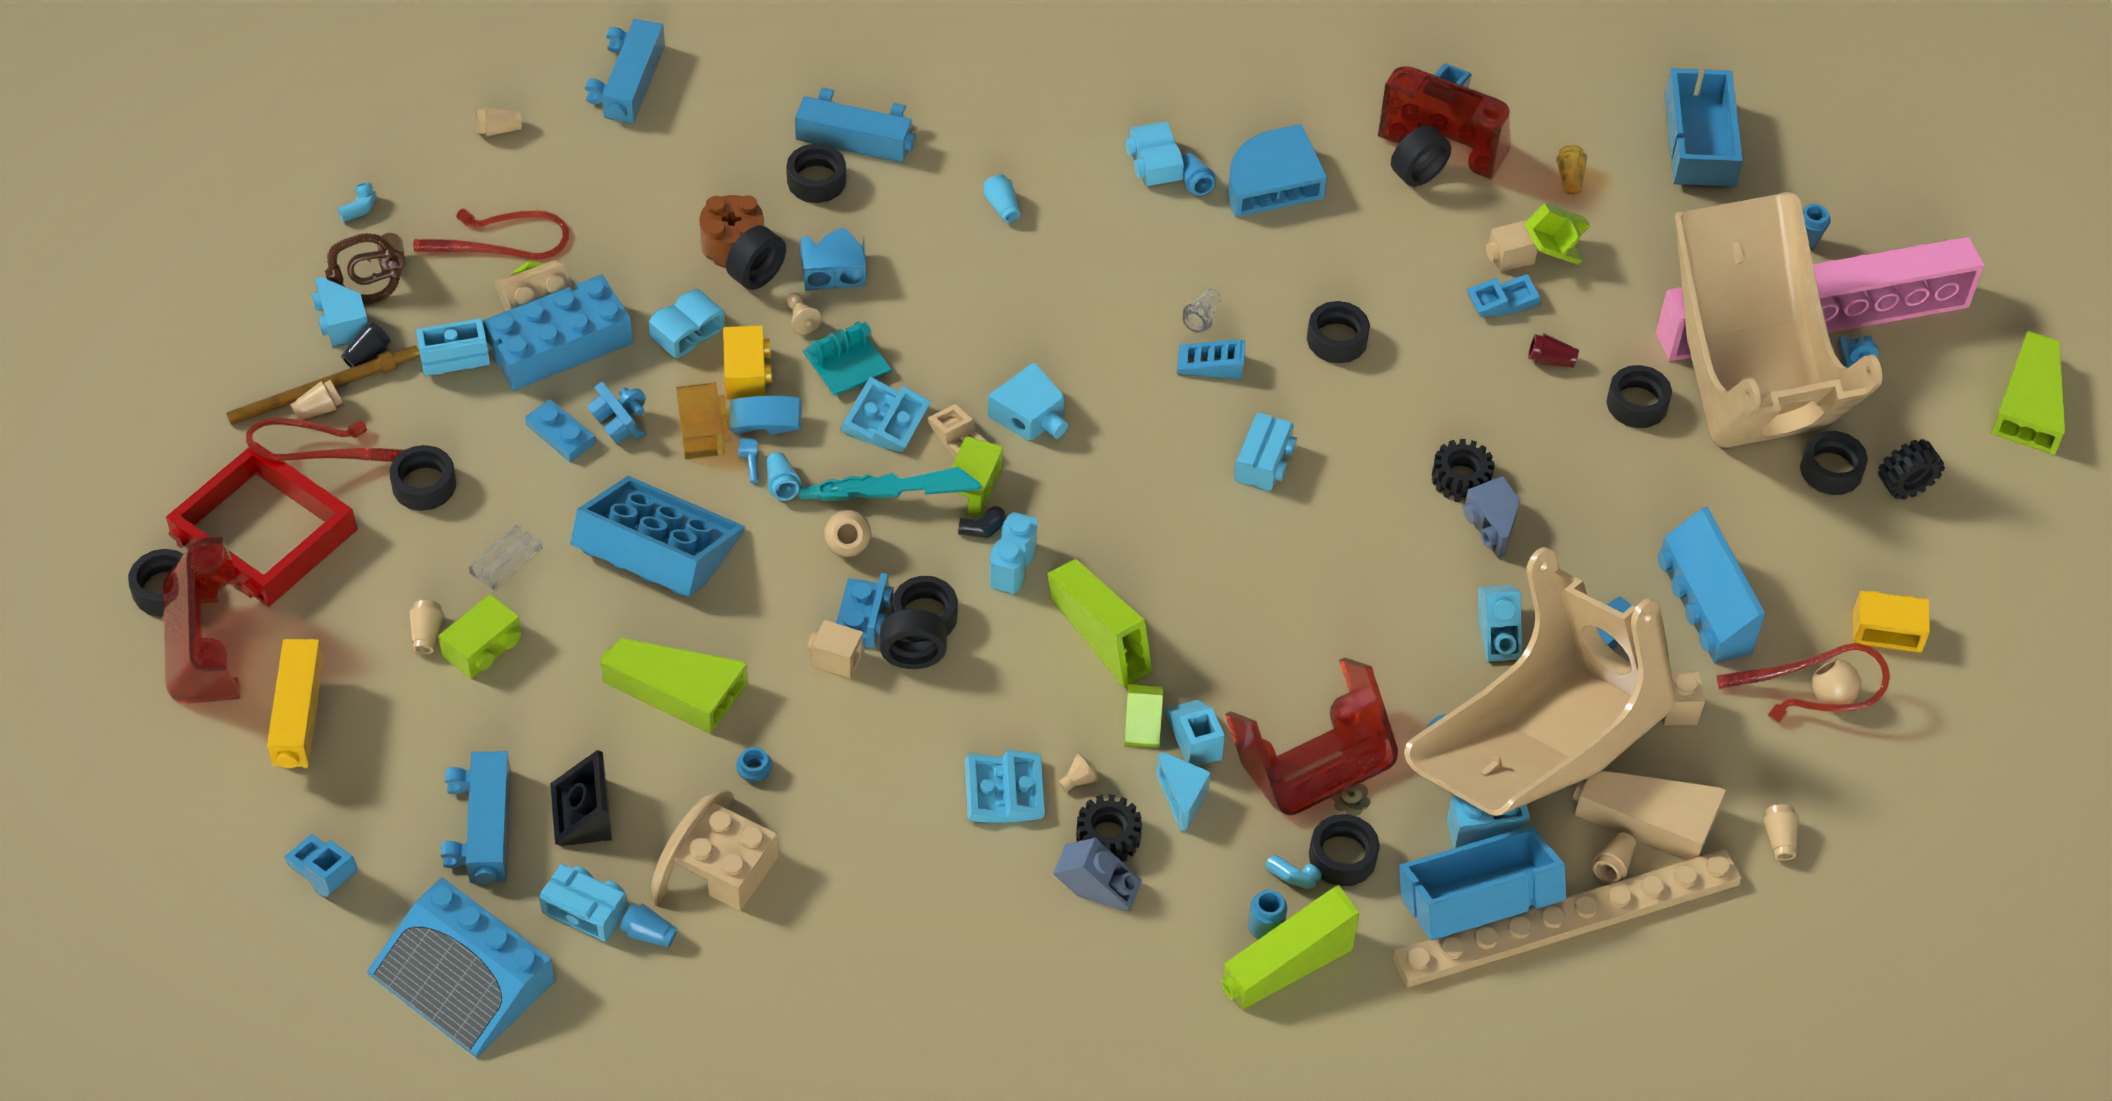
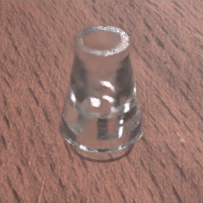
[1182,289,1221,333]

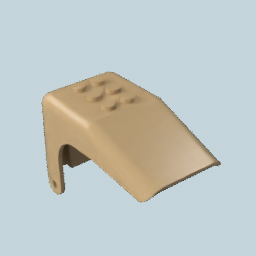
[1675,192,1882,447]
[1404,547,1676,816]

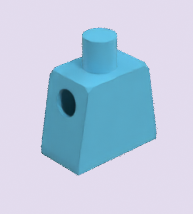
[988,362,1068,440]

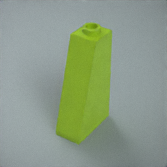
[1991,331,2065,455]
[1047,559,1153,687]
[600,637,748,734]
[1221,885,1360,1010]

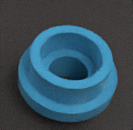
[736,747,772,782]

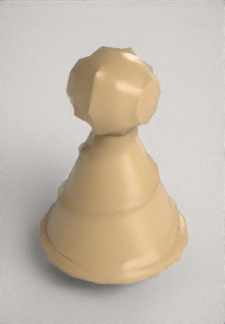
[787,293,822,334]

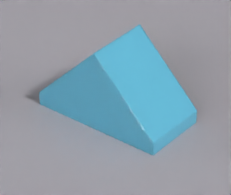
[1156,753,1211,831]

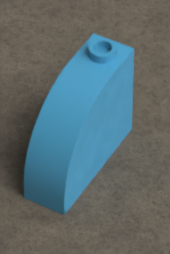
[1228,124,1327,217]

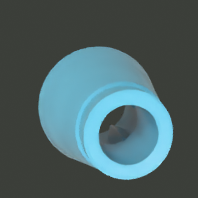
[983,174,1021,223]
[766,452,801,501]

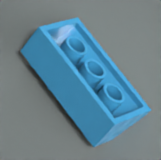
[1658,507,1765,664]

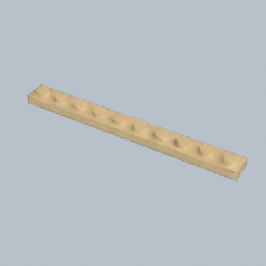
[1392,849,1742,988]

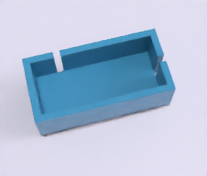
[1664,68,1743,187]
[482,274,633,391]
[1399,825,1566,940]

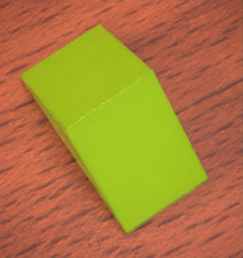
[1124,684,1163,748]

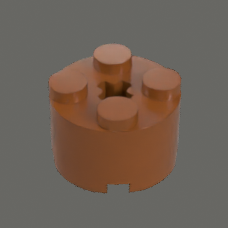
[699,195,764,268]

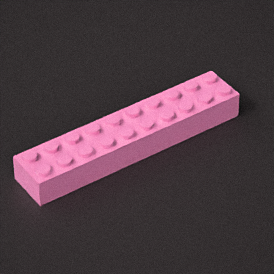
[1656,237,1984,361]

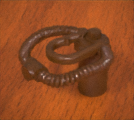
[325,233,406,304]

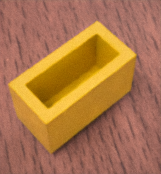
[723,326,772,399]
[1853,590,1930,653]

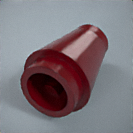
[1528,333,1579,368]

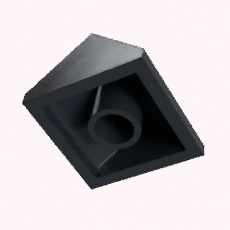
[550,750,612,846]

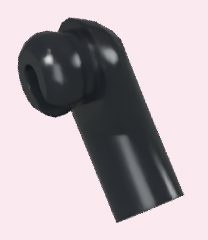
[958,506,1006,538]

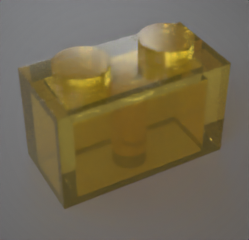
[676,382,730,459]

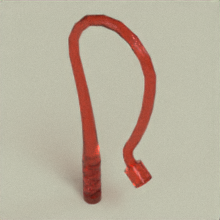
[413,208,569,259]
[245,418,406,462]
[1717,643,1890,723]

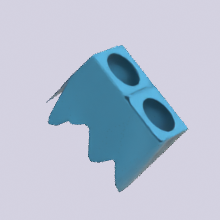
[798,228,866,290]

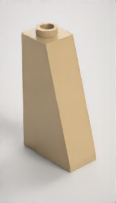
[1573,770,1726,860]

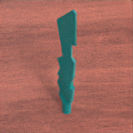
[799,467,981,501]

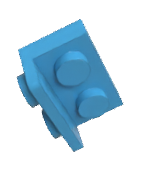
[836,572,894,648]

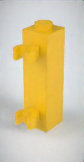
[267,639,324,768]

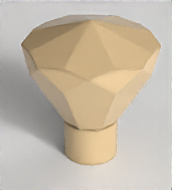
[1058,754,1099,793]

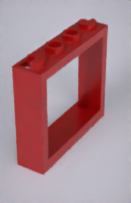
[166,441,357,607]

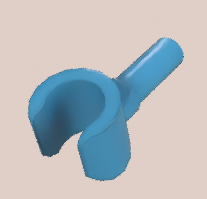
[738,438,759,484]

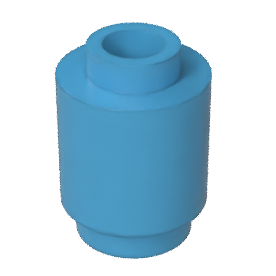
[1248,890,1288,939]

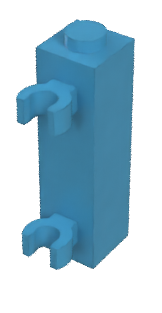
[585,19,665,123]
[795,88,916,163]
[441,751,511,884]

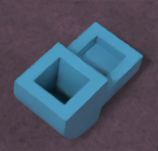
[284,834,357,897]

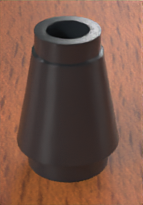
[341,323,391,368]

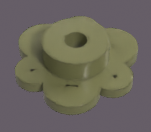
[1330,781,1370,816]

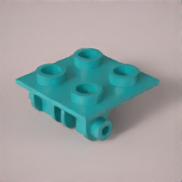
[803,321,892,396]

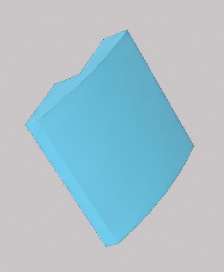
[840,376,931,452]
[964,750,1045,823]

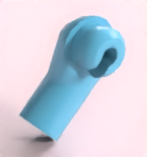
[337,182,377,223]
[1266,855,1322,890]

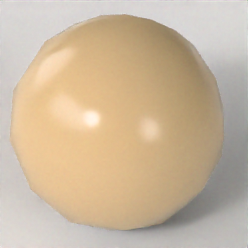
[824,510,872,558]
[1812,659,1861,708]

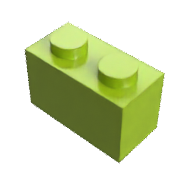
[438,594,522,679]

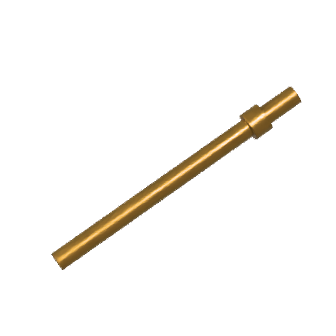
[226,345,420,425]

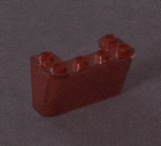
[1378,66,1511,180]

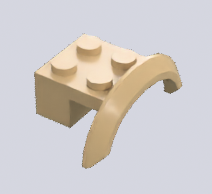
[651,789,779,911]

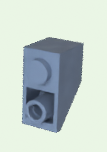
[1463,476,1520,559]
[1053,838,1142,911]

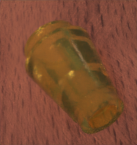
[1556,145,1587,194]

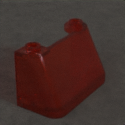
[163,537,240,704]

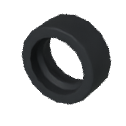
[1390,125,1452,187]
[786,143,847,203]
[726,225,786,290]
[1307,301,1370,363]
[1606,365,1672,428]
[1800,431,1868,495]
[389,445,456,511]
[128,549,199,617]
[892,576,958,642]
[880,609,947,669]
[1309,814,1380,886]

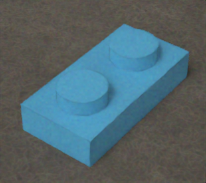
[525,399,595,462]

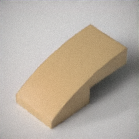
[928,404,987,458]

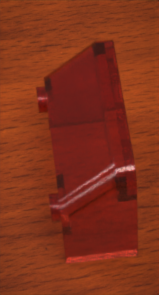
[1225,657,1398,815]

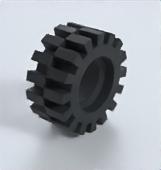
[1431,439,1495,502]
[1878,439,1945,500]
[1076,794,1142,862]

